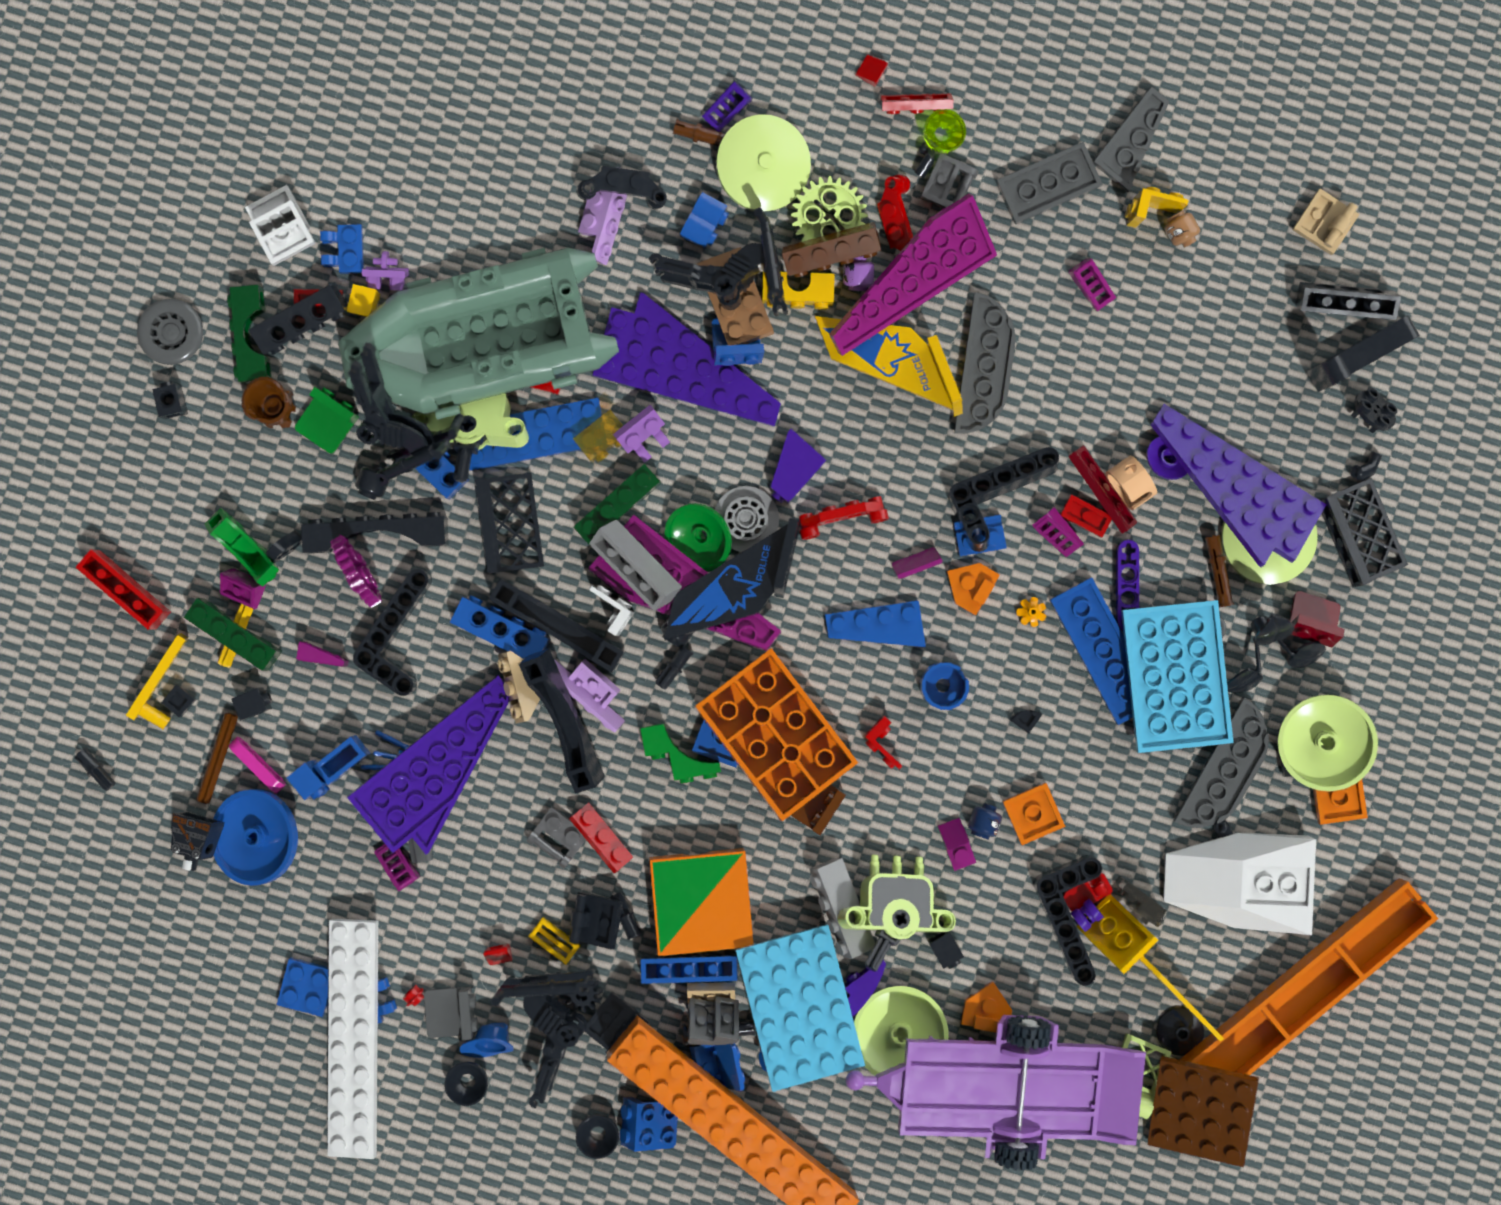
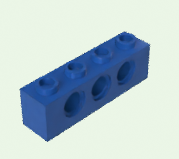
[450,595,550,659]
[641,956,738,984]

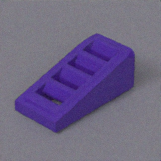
[702,81,753,132]

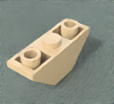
[498,651,540,724]

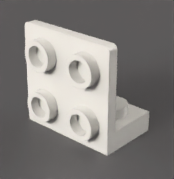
[589,585,634,636]

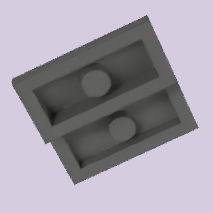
[687,996,739,1045]

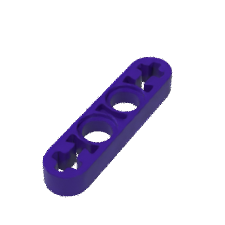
[1116,540,1139,631]

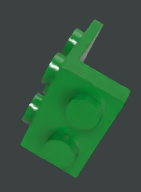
[295,387,359,454]

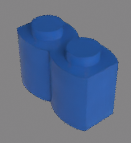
[680,192,729,250]

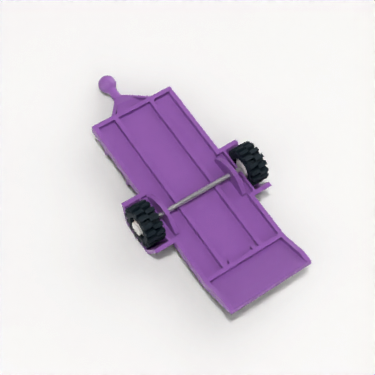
[846,1015,1146,1171]

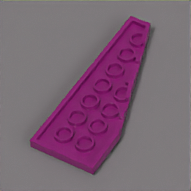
[829,193,997,356]
[588,515,781,651]

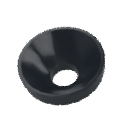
[444,1061,488,1106]
[575,1114,619,1159]

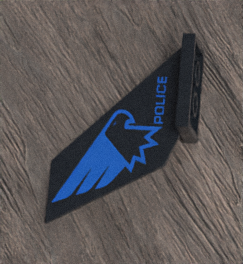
[664,518,799,641]

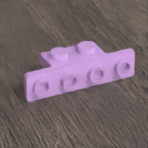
[578,189,627,265]
[555,659,625,733]

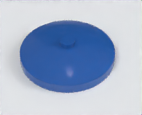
[213,789,298,886]

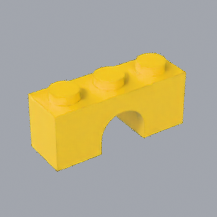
[762,271,835,310]

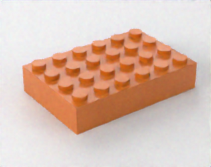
[694,648,858,821]

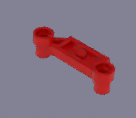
[877,174,913,251]
[798,496,889,540]

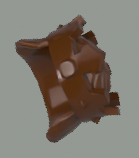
[241,376,296,428]

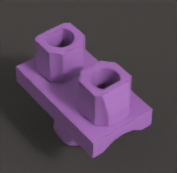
[362,251,409,290]

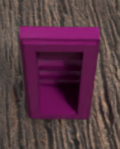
[1068,258,1116,311]
[1032,507,1084,557]
[296,641,349,667]
[374,844,421,892]

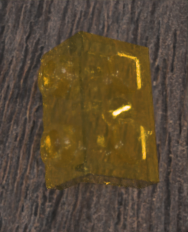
[573,410,623,463]

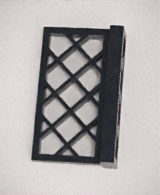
[474,473,544,574]
[1319,478,1408,587]

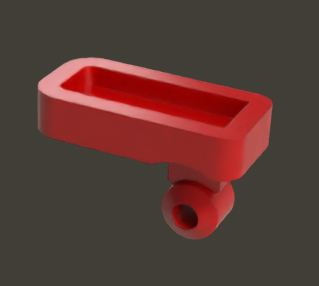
[1063,873,1113,911]

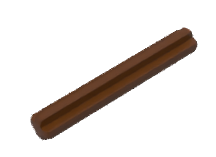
[196,712,238,804]

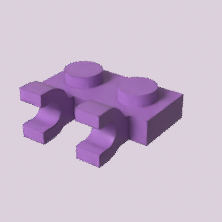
[613,405,670,463]

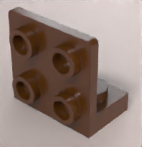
[791,785,846,835]

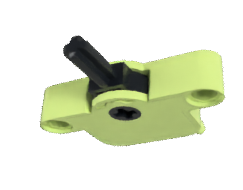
[411,394,529,483]

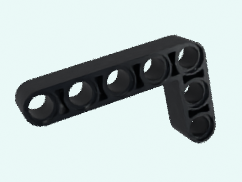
[1306,315,1420,392]
[949,447,1059,552]
[353,569,432,696]
[1034,855,1102,986]

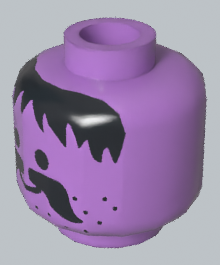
[843,256,874,291]

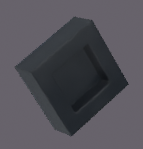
[161,684,197,718]

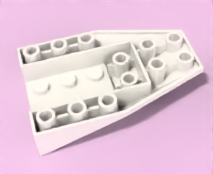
[1163,833,1316,935]

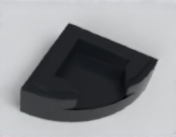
[1009,710,1043,734]

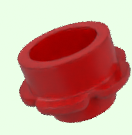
[402,984,424,1007]

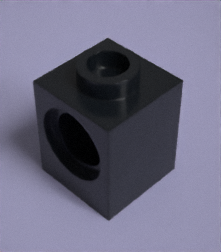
[152,381,188,420]
[231,687,272,721]
[927,931,964,969]

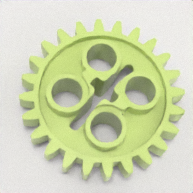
[791,176,868,242]

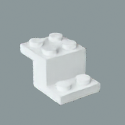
[245,185,316,266]

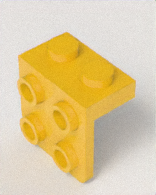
[1125,187,1189,228]

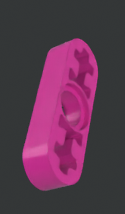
[228,736,286,793]

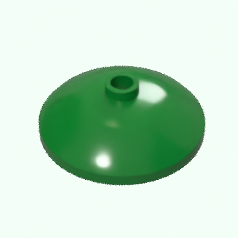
[664,503,732,572]

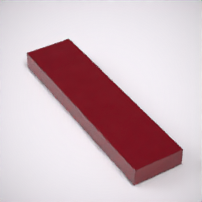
[1068,445,1137,534]

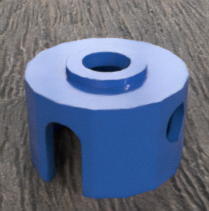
[920,662,969,710]

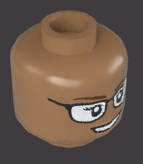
[1164,210,1200,248]

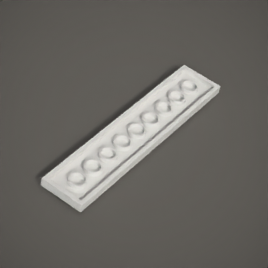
[328,919,378,1159]

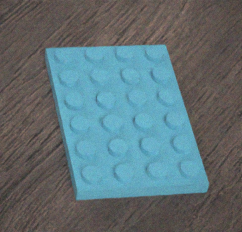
[1121,600,1234,753]
[735,924,865,1092]

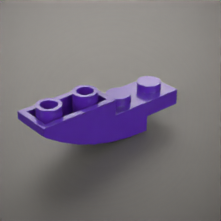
[844,959,886,1017]

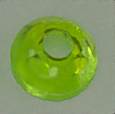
[923,109,966,153]

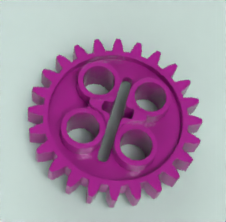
[330,535,382,608]

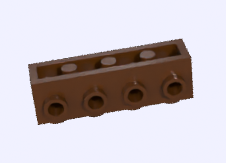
[782,222,881,277]

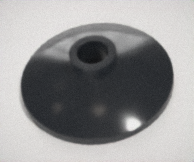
[1156,1008,1204,1056]

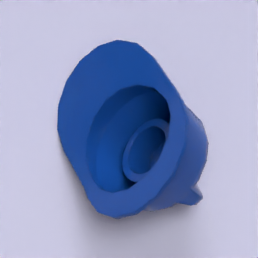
[460,1022,514,1058]

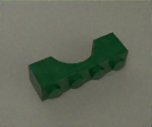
[227,285,272,385]
[573,463,662,546]
[184,598,282,671]

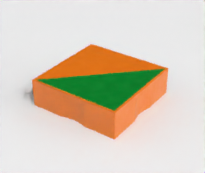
[649,848,753,956]

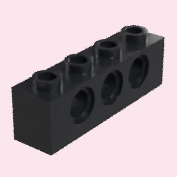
[248,282,348,355]
[1296,282,1401,320]

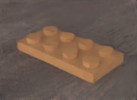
[697,247,774,345]

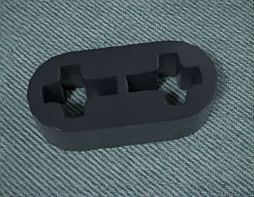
[266,530,302,563]

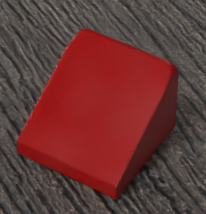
[855,55,888,87]
[483,943,513,965]

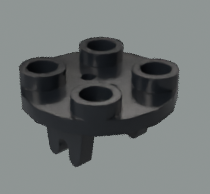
[1350,387,1398,434]

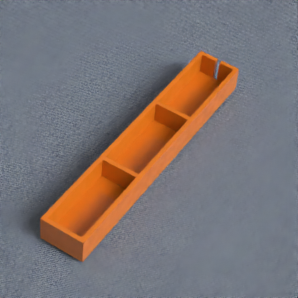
[1180,878,1439,1075]
[607,1016,859,1205]

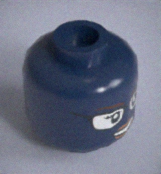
[967,803,1002,840]

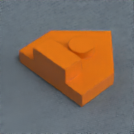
[946,563,1000,616]
[961,981,1012,1033]

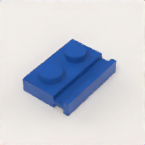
[953,515,1007,557]

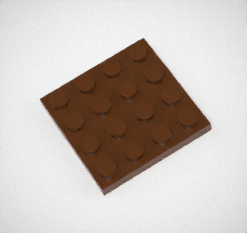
[1147,1056,1259,1168]

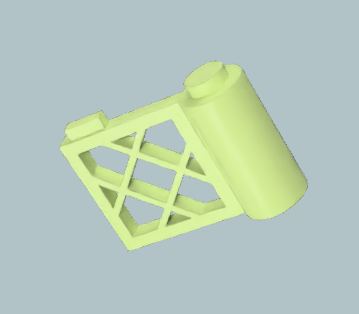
[1121,1033,1173,1119]

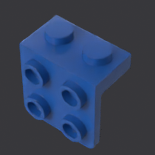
[711,319,764,366]
[689,1043,745,1091]
[619,1096,678,1152]

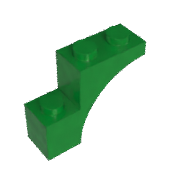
[204,508,279,587]
[640,723,721,784]

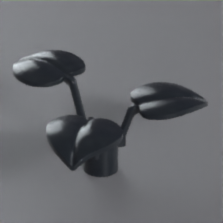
[1227,613,1327,693]

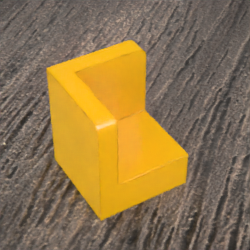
[347,284,380,317]

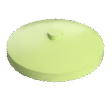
[716,115,811,212]
[1221,521,1318,584]
[1278,695,1378,791]
[854,986,949,1076]

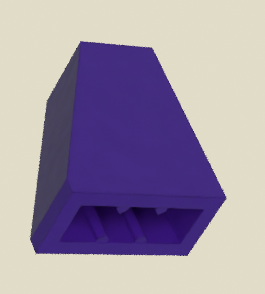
[770,429,826,504]

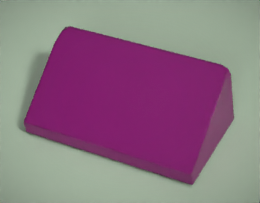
[891,547,943,580]
[220,568,266,609]

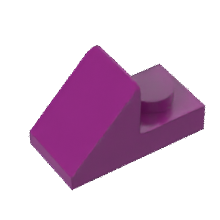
[937,818,977,871]

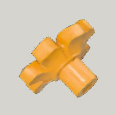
[1016,597,1046,627]

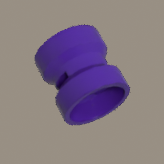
[1071,898,1104,932]

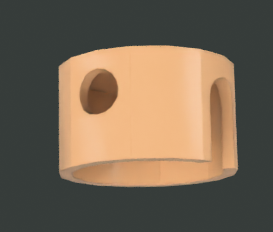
[1106,455,1157,510]

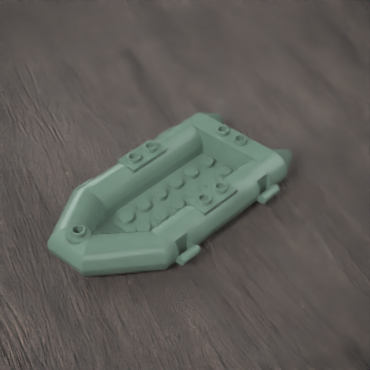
[338,247,619,420]

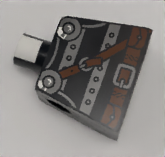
[171,812,225,871]

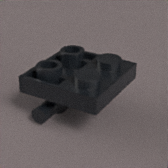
[569,891,623,950]
[584,991,649,1054]

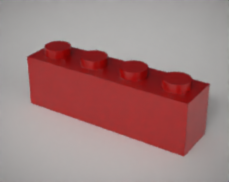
[75,549,171,630]

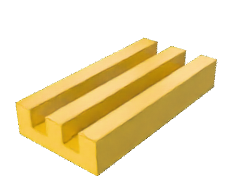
[528,917,581,965]

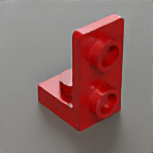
[864,715,903,770]

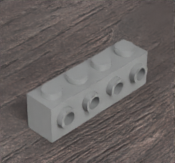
[589,520,682,611]
[809,858,875,959]

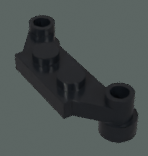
[576,166,667,210]

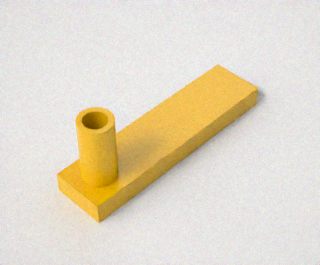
[126,633,189,730]

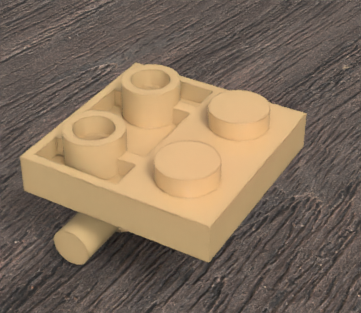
[1292,189,1360,255]

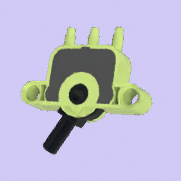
[837,855,956,972]

